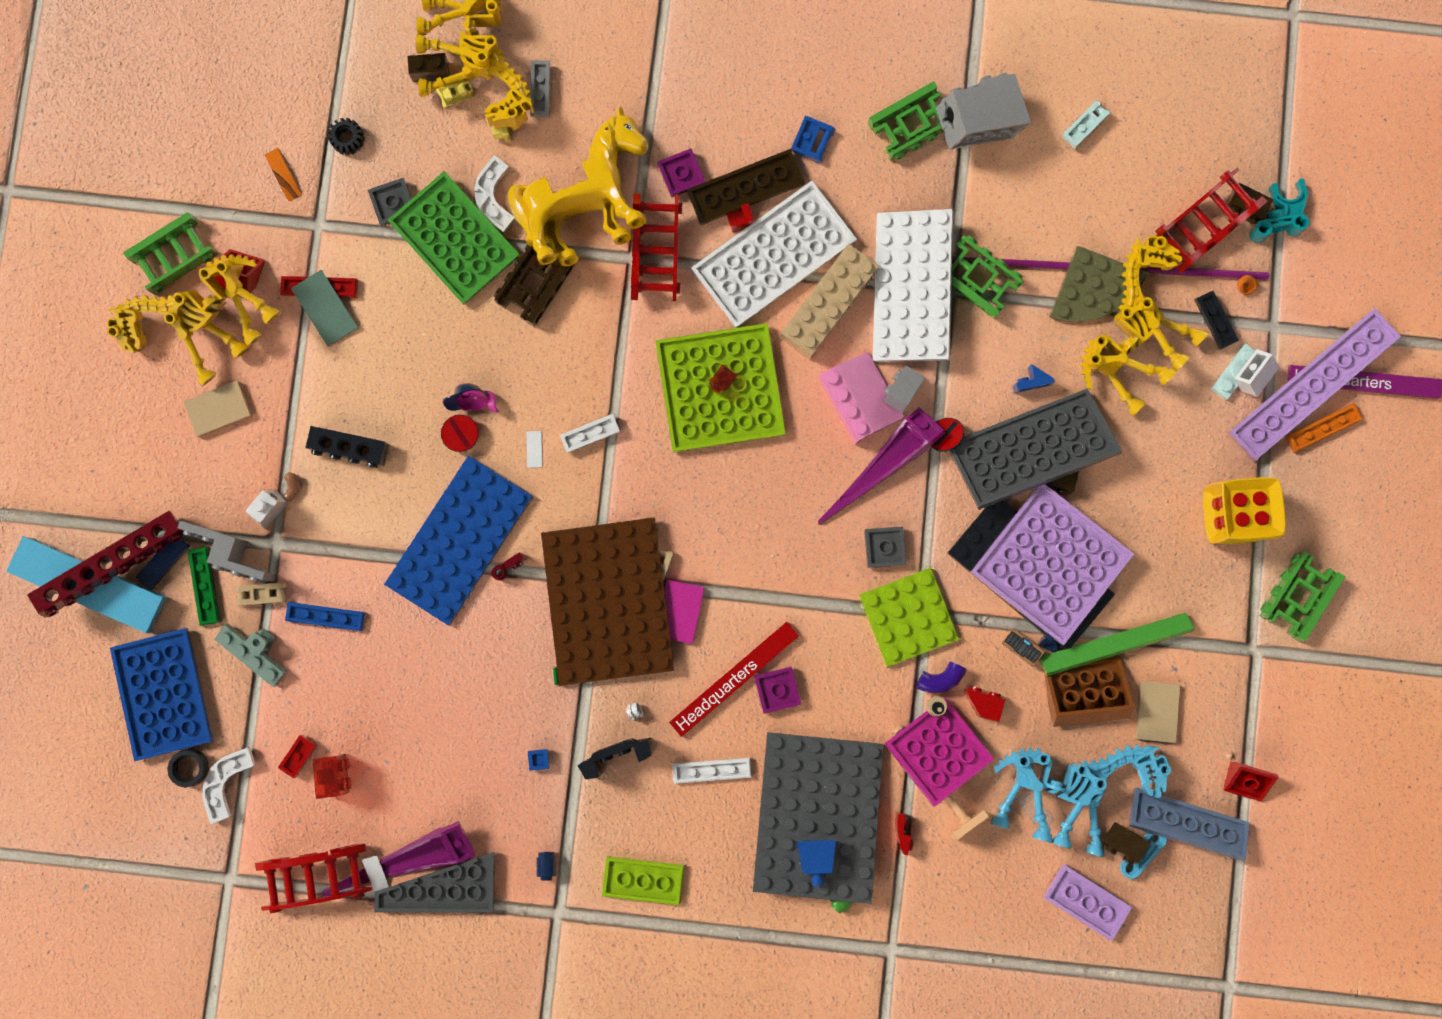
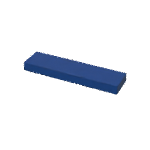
[285,602,366,631]

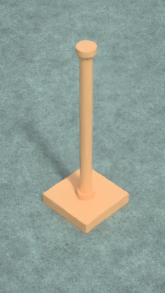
[892,725,989,840]

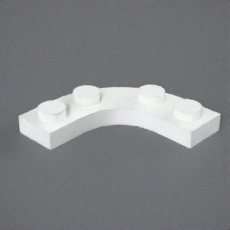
[474,155,516,234]
[202,747,256,824]

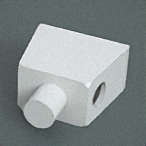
[245,489,290,530]

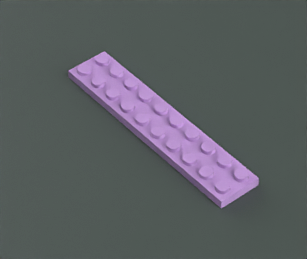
[1228,308,1401,461]

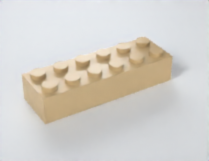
[780,243,879,360]

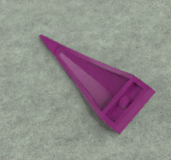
[818,407,945,525]
[322,821,475,895]

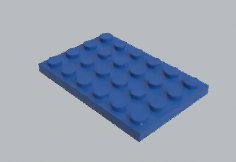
[110,628,213,762]

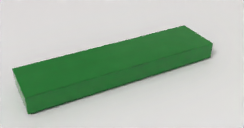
[187,547,221,626]

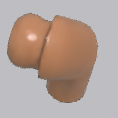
[283,472,301,502]

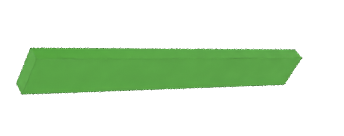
[1039,613,1194,676]

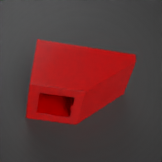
[964,686,1005,722]

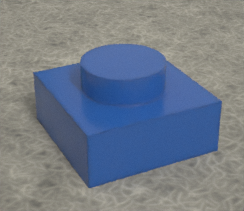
[528,749,550,771]

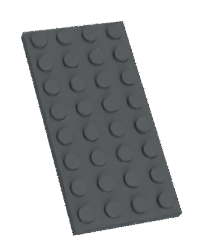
[949,389,1122,510]

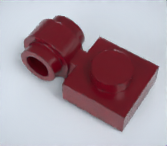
[491,552,526,581]

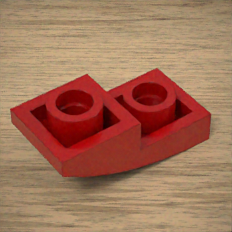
[895,812,913,856]

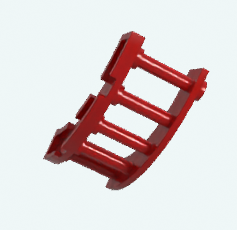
[1155,167,1268,273]
[631,193,682,301]
[255,843,372,914]

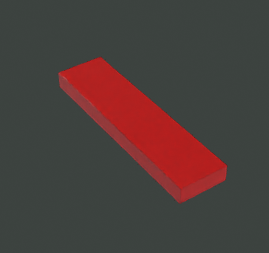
[280,276,358,298]

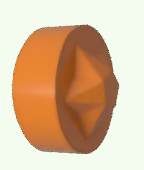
[1237,275,1258,295]

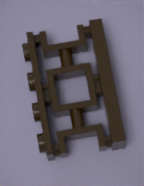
[494,245,575,328]

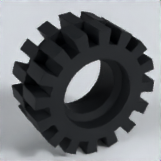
[327,118,365,155]

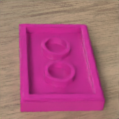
[664,580,704,644]

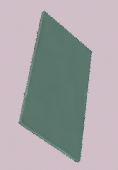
[291,270,358,346]

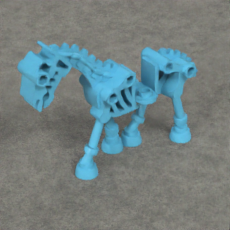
[991,744,1171,857]

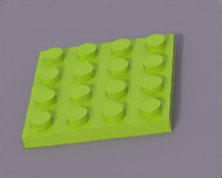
[859,568,959,667]

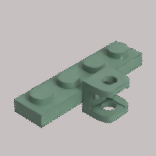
[214,623,287,688]

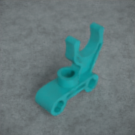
[1249,178,1310,243]

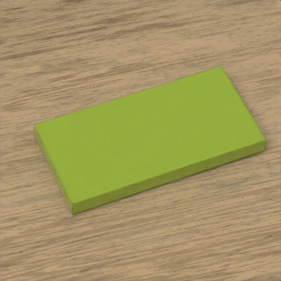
[602,856,684,905]

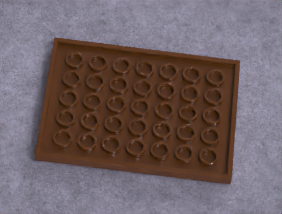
[541,517,675,686]

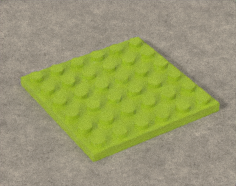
[655,323,786,453]

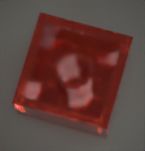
[312,754,352,799]

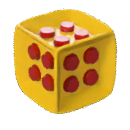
[1203,477,1286,544]

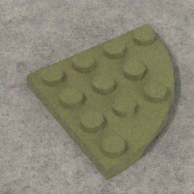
[1049,246,1148,322]

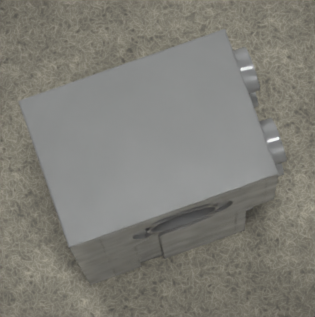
[936,73,1031,150]

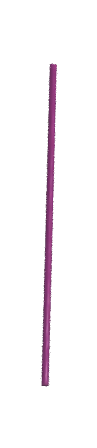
[952,256,1269,280]

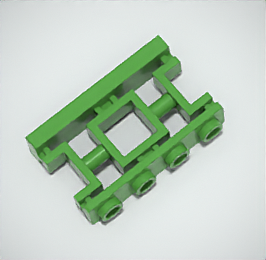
[868,81,945,161]
[951,235,1024,319]
[1259,551,1346,642]

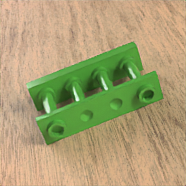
[123,212,217,294]

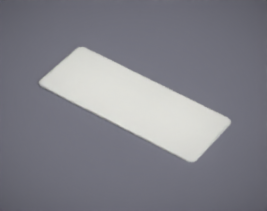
[526,431,542,468]
[362,856,389,891]

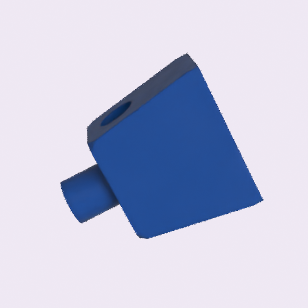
[796,840,836,886]

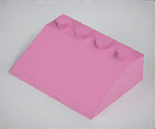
[818,352,905,444]

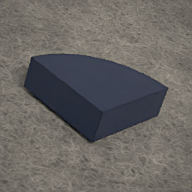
[1038,633,1059,652]

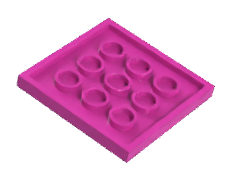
[884,697,994,808]

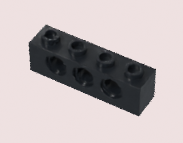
[305,426,389,468]

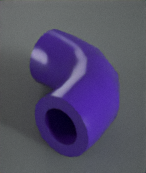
[916,661,967,694]

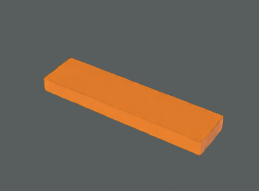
[1285,403,1363,453]

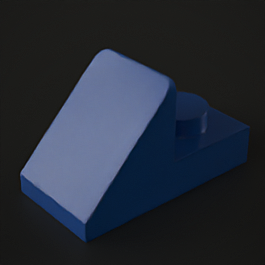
[1012,364,1055,393]

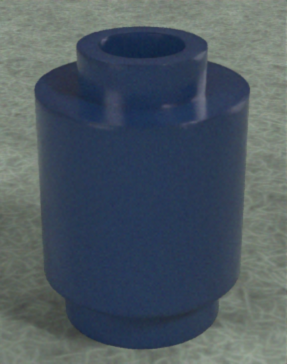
[536,852,556,881]

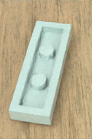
[1210,343,1255,400]

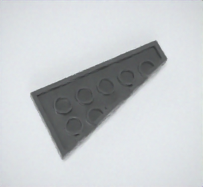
[374,851,495,913]

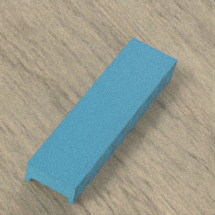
[6,536,169,633]

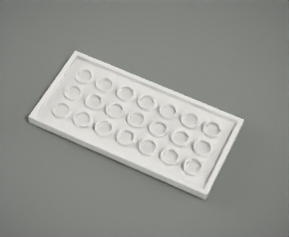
[691,181,857,328]
[873,209,953,362]

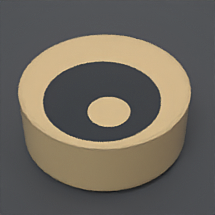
[926,696,947,717]

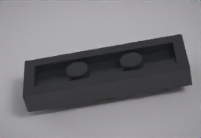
[1194,290,1239,350]

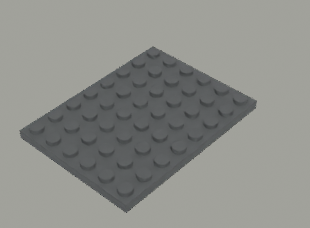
[753,732,883,904]

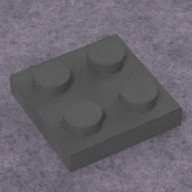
[368,178,411,226]
[864,526,906,568]

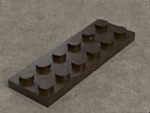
[686,149,805,226]

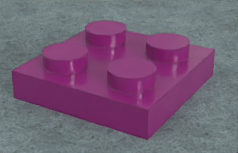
[657,148,706,198]
[754,666,801,714]

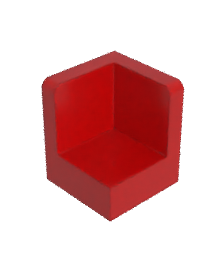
[727,203,754,233]

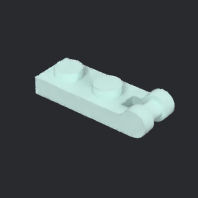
[1061,100,1111,149]

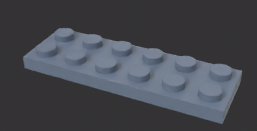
[1129,788,1250,861]

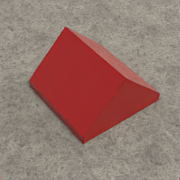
[1224,761,1279,802]

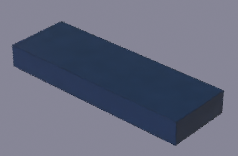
[135,539,190,590]

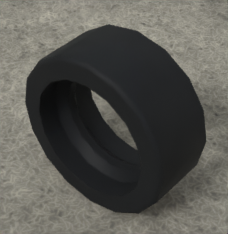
[167,749,209,788]

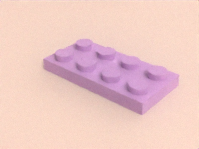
[1043,864,1132,941]

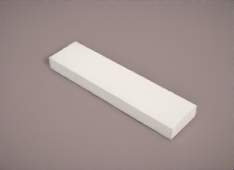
[672,757,751,784]

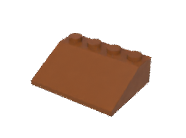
[1044,656,1135,727]

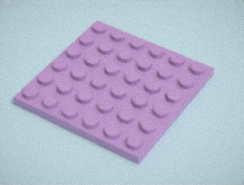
[970,484,1134,645]

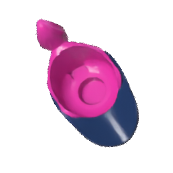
[443,383,499,413]

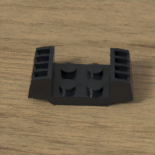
[577,737,653,780]

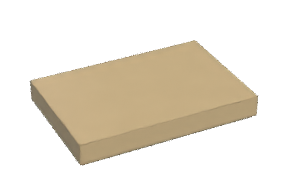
[183,381,252,437]
[1135,681,1180,743]

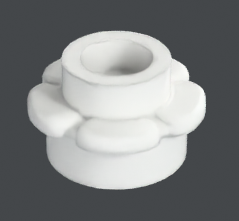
[626,702,643,721]

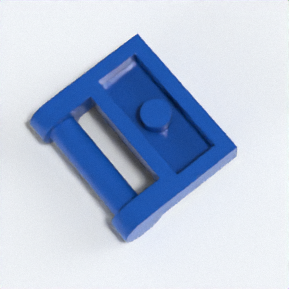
[791,115,836,164]

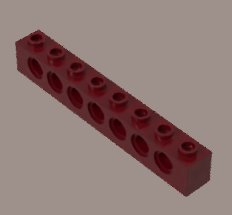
[27,510,185,618]

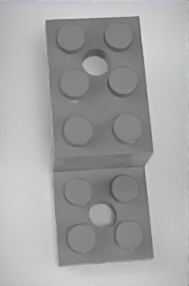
[178,521,276,584]

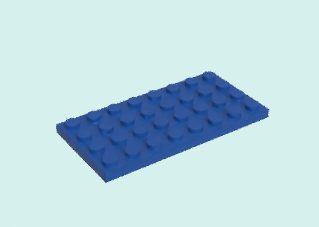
[384,456,533,626]

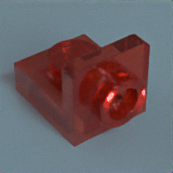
[709,364,738,395]

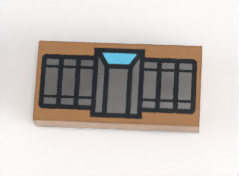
[1002,628,1045,667]

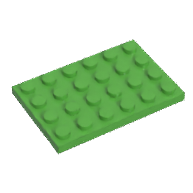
[388,171,520,305]

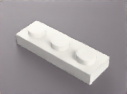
[560,414,620,454]

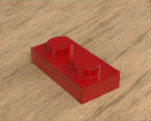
[278,734,318,779]

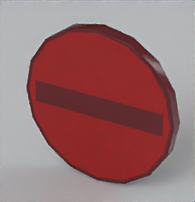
[441,415,479,452]

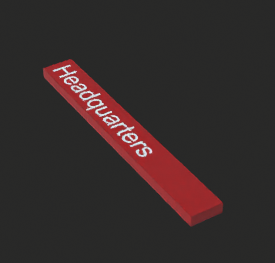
[669,622,799,737]

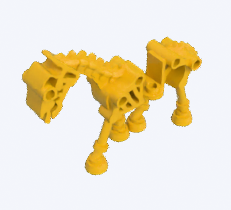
[416,0,534,130]
[1080,236,1209,416]
[107,254,281,387]

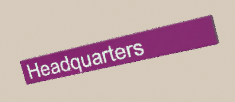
[1287,365,1442,399]

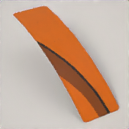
[265,148,302,201]

